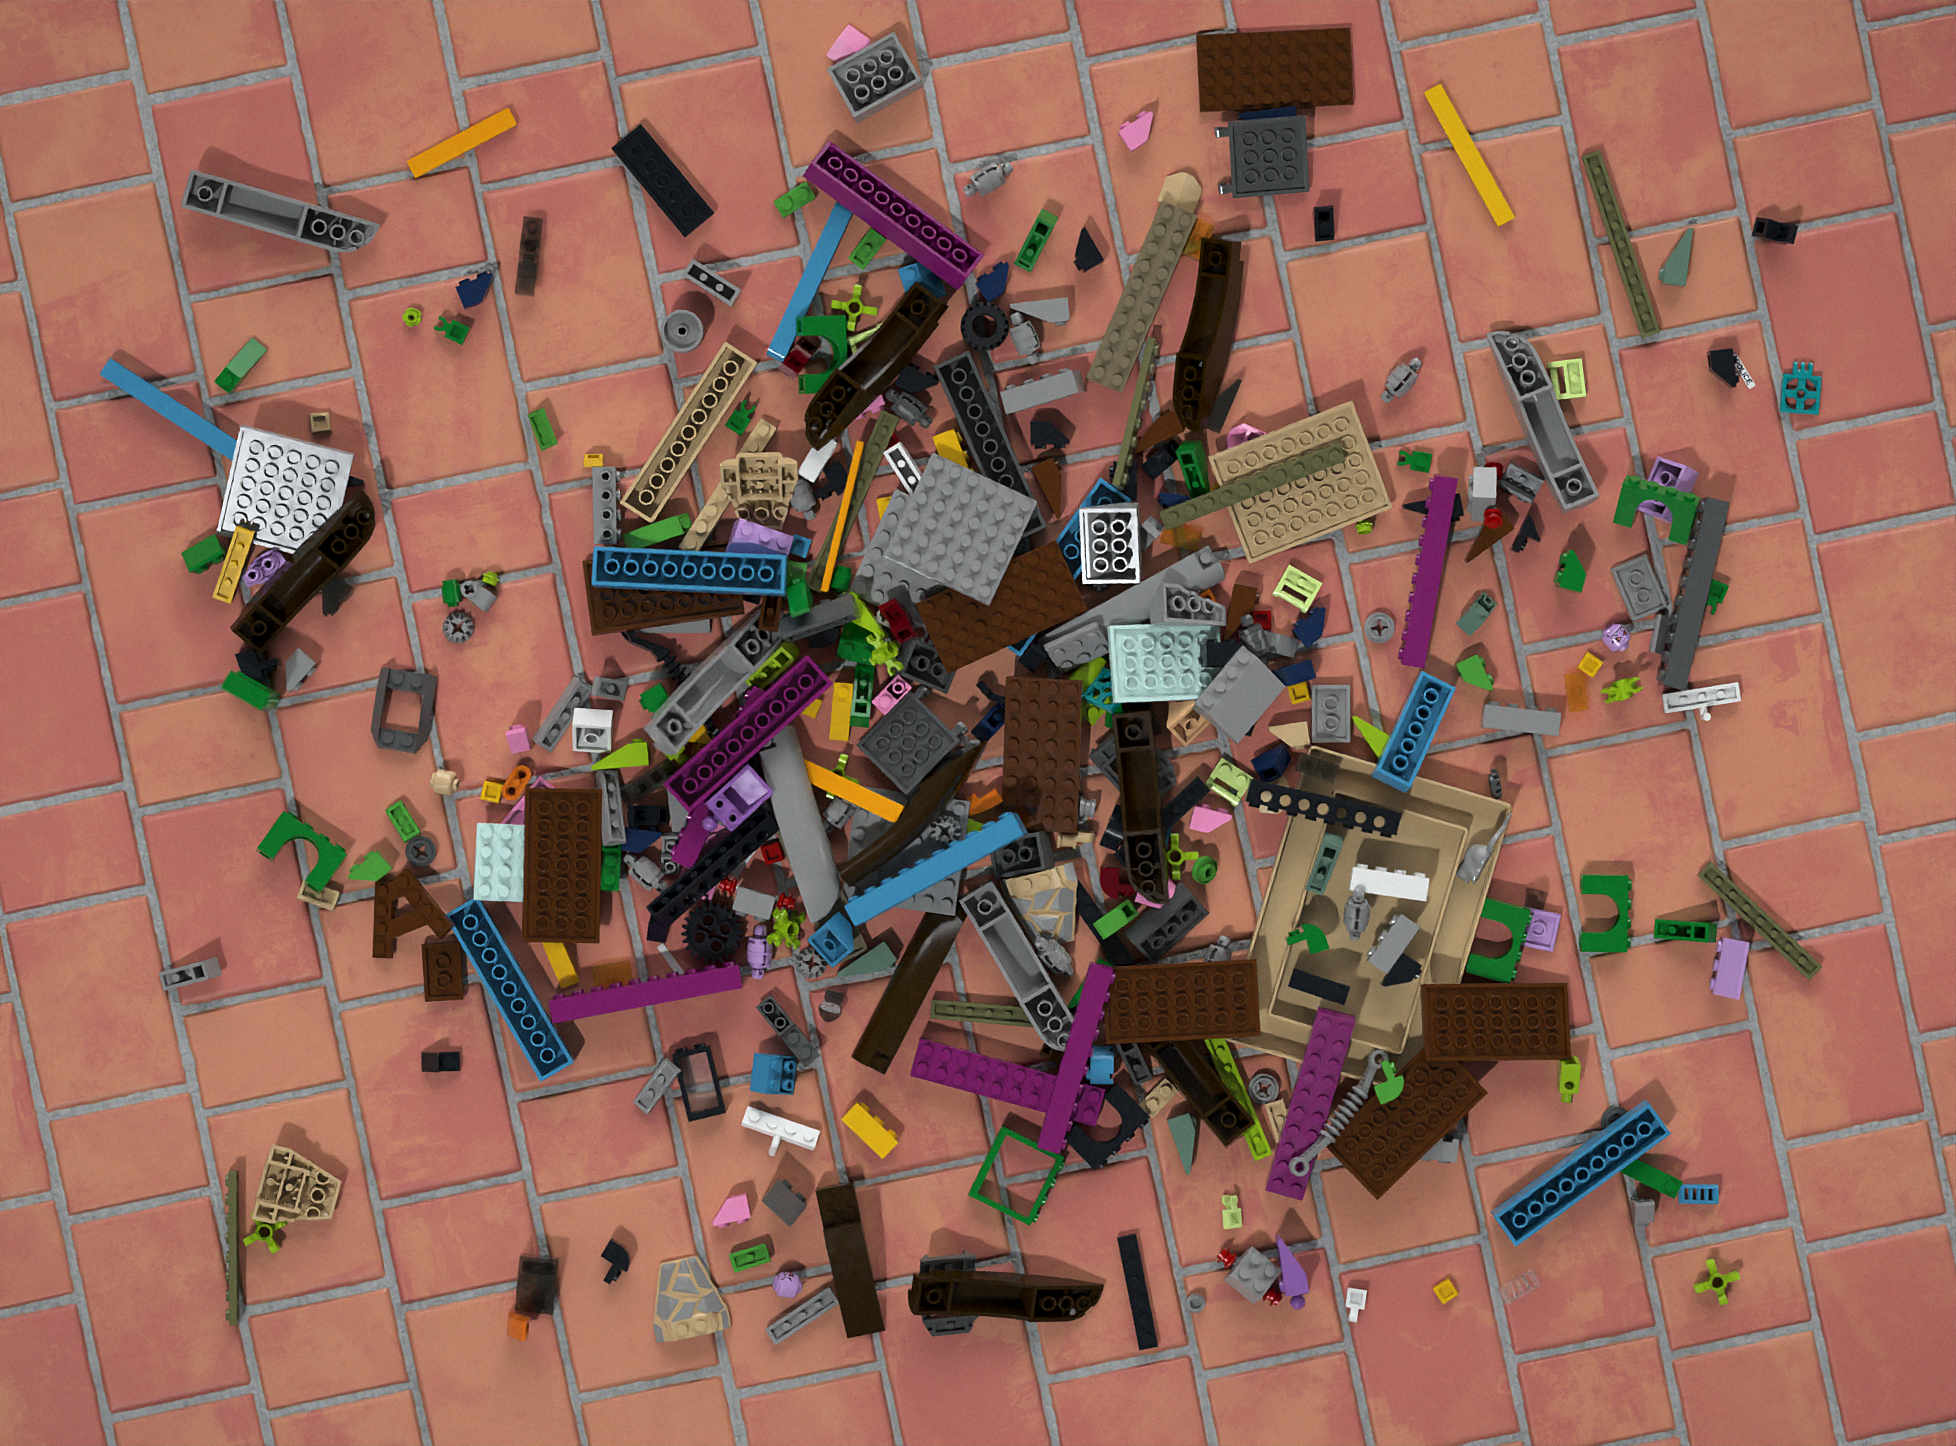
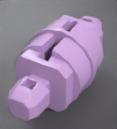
[746,925,773,979]

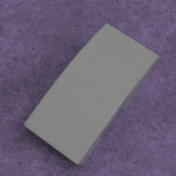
[661,832,681,874]

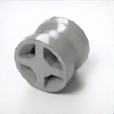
[1079,797,1096,818]

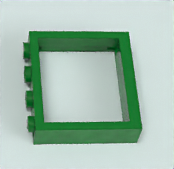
[968,1125,1066,1226]

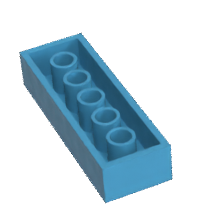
[1371,671,1456,793]

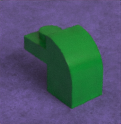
[1285,923,1330,954]

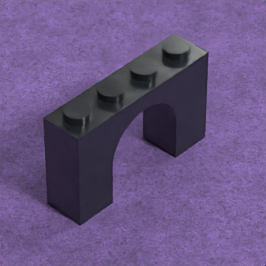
[1064,1082,1149,1170]

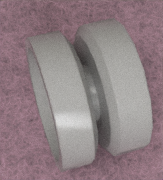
[661,310,704,353]

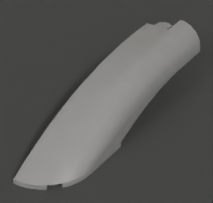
[181,169,380,252]
[1486,331,1600,514]
[1037,546,1225,648]
[643,606,783,755]
[758,726,840,924]
[959,879,1074,1052]

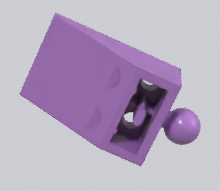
[702,764,774,832]
[1275,1235,1309,1310]

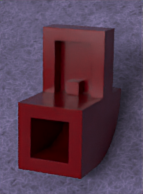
[779,337,818,379]
[878,598,917,644]
[1099,866,1137,899]

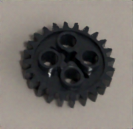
[681,901,744,964]

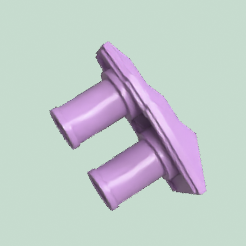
[242,549,286,587]

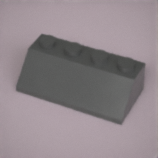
[779,593,861,643]
[1124,882,1209,965]

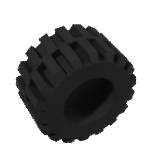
[961,302,1009,351]

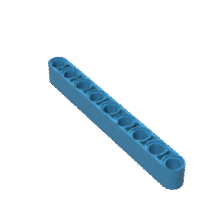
[766,201,853,362]
[99,358,237,461]

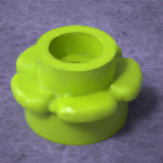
[402,308,421,327]
[1355,520,1373,535]
[482,571,500,587]

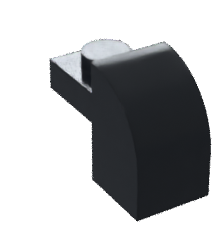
[1752,217,1798,245]
[813,460,848,501]
[809,628,840,648]
[235,649,281,679]
[1099,804,1123,851]
[627,805,669,825]
[601,1238,631,1285]

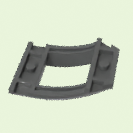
[371,667,438,754]
[1089,733,1176,796]
[920,1250,979,1337]

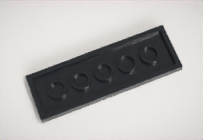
[611,124,715,238]

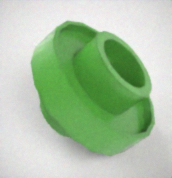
[1192,856,1218,884]

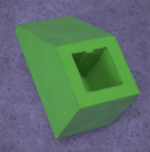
[1455,654,1494,691]
[347,850,393,881]
[1093,899,1139,939]

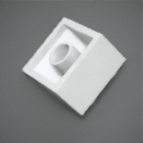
[572,708,613,753]

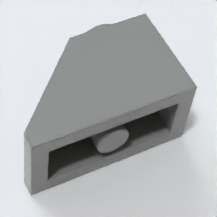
[1630,1198,1655,1227]

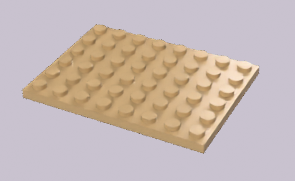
[1208,400,1393,564]

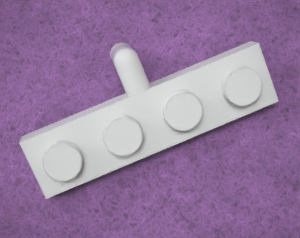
[1661,682,1741,721]
[741,1106,820,1156]

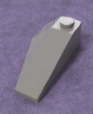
[1150,583,1226,626]

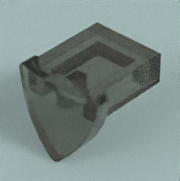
[1524,888,1549,910]
[818,989,845,1022]

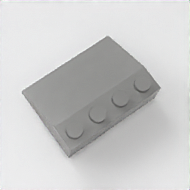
[827,32,924,124]
[1079,503,1143,584]
[1192,646,1285,744]

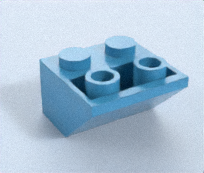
[750,1053,797,1095]

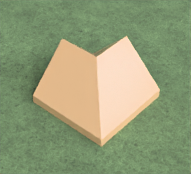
[1167,700,1210,747]

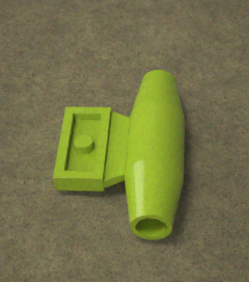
[1068,656,1111,725]

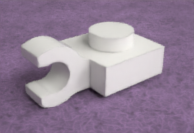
[1345,1288,1367,1322]

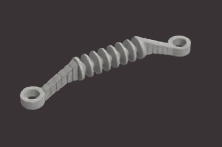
[1289,1049,1389,1176]

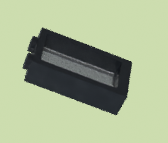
[672,1042,727,1122]

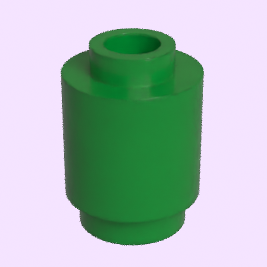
[830,565,852,594]
[441,579,462,607]

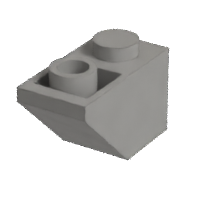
[285,648,318,692]

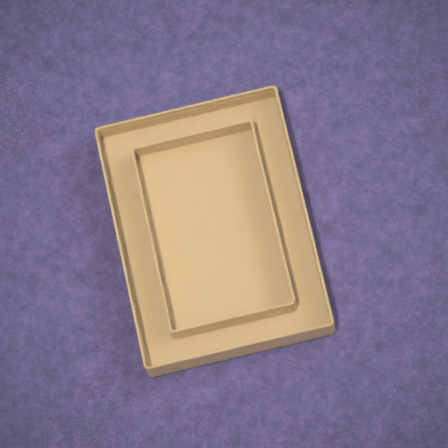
[1225,746,1512,1085]

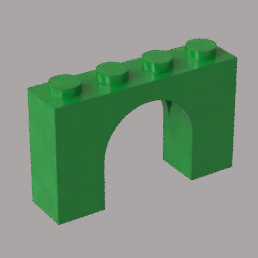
[796,315,849,394]
[1613,475,1701,545]
[221,671,281,711]
[256,811,347,895]
[1579,874,1632,952]
[1465,896,1533,983]

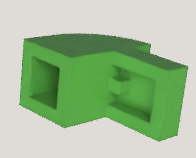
[1373,1060,1404,1104]

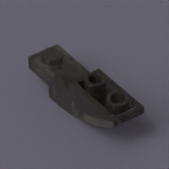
[515,217,543,296]

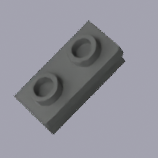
[1498,461,1545,504]

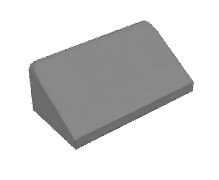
[1648,614,1669,654]

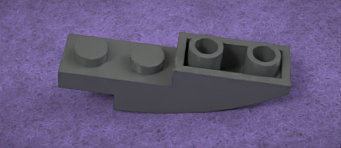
[756,995,820,1067]

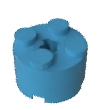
[1086,1046,1114,1084]

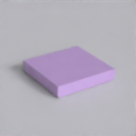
[1521,906,1561,952]

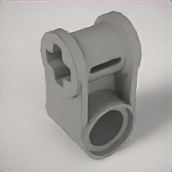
[461,581,498,613]

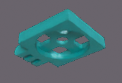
[1779,361,1822,415]
[1083,667,1121,714]

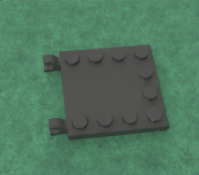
[1214,115,1309,198]
[856,684,969,797]

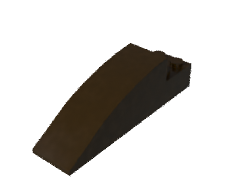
[815,1181,885,1339]

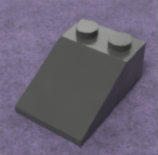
[894,638,956,694]
[990,831,1055,879]
[762,1178,807,1227]

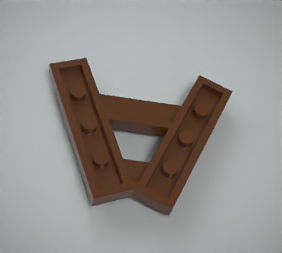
[372,869,455,959]

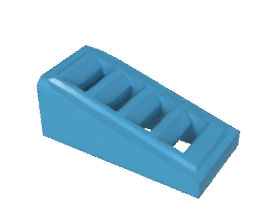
[1678,1184,1719,1204]

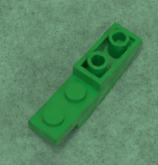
[600,841,622,892]

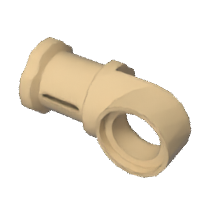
[1057,830,1096,849]

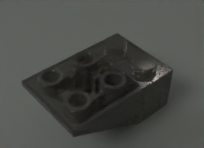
[515,1253,560,1315]

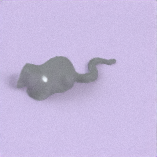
[1456,813,1512,884]

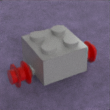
[1467,461,1503,529]
[719,875,796,922]
[1217,1246,1283,1306]

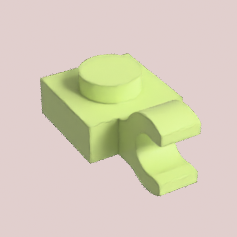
[1222,1195,1242,1229]

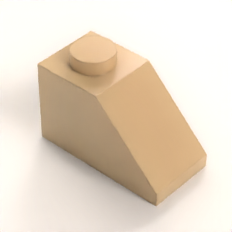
[1268,721,1310,750]

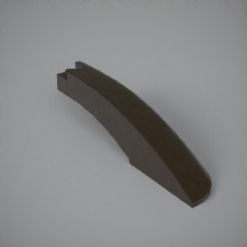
[1172,237,1244,434]
[804,281,948,451]
[230,490,375,654]
[1112,709,1170,905]
[836,740,988,887]
[851,898,967,1075]
[1142,1040,1256,1148]
[908,1270,1104,1322]

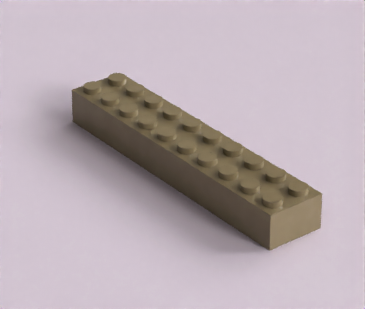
[1086,201,1197,394]

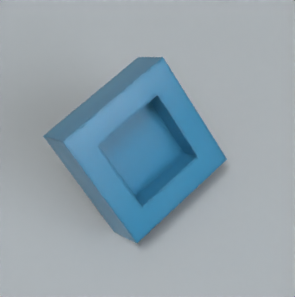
[789,534,812,558]

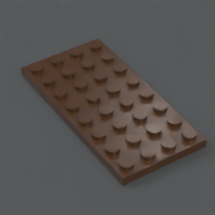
[1196,27,1354,113]
[582,540,745,636]
[916,540,1088,674]
[1002,676,1083,833]
[522,788,602,944]
[1104,959,1261,1045]
[1420,983,1571,1062]
[1326,1048,1488,1200]

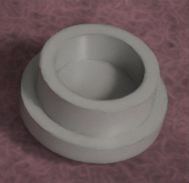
[1186,1293,1205,1313]

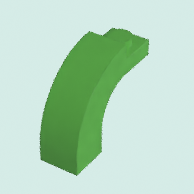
[622,512,692,549]

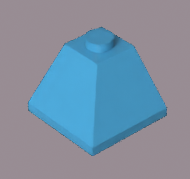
[898,262,946,298]
[807,911,854,968]

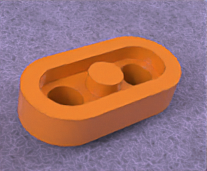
[502,765,532,800]

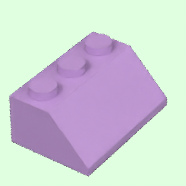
[1638,456,1699,524]
[725,518,794,557]
[1709,937,1750,1000]

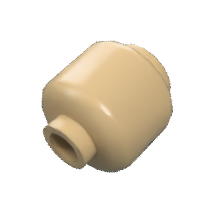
[430,769,460,796]

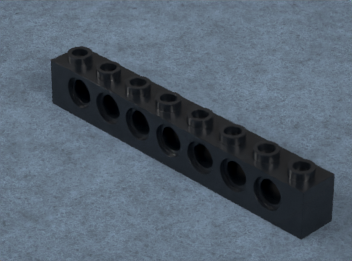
[1245,779,1402,838]
[646,806,780,929]

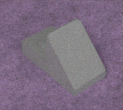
[1264,631,1299,658]
[591,676,628,701]

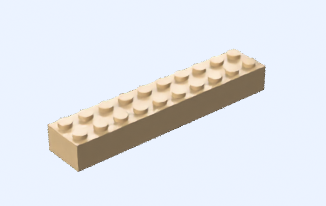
[620,342,758,524]

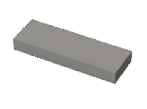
[633,1058,681,1114]

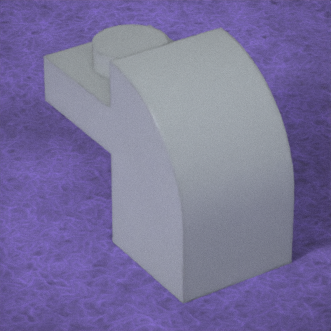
[1140,515,1164,551]

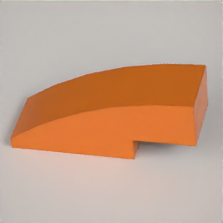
[964,789,1003,816]
[507,1313,530,1341]

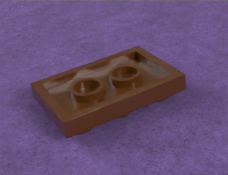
[421,942,464,1002]

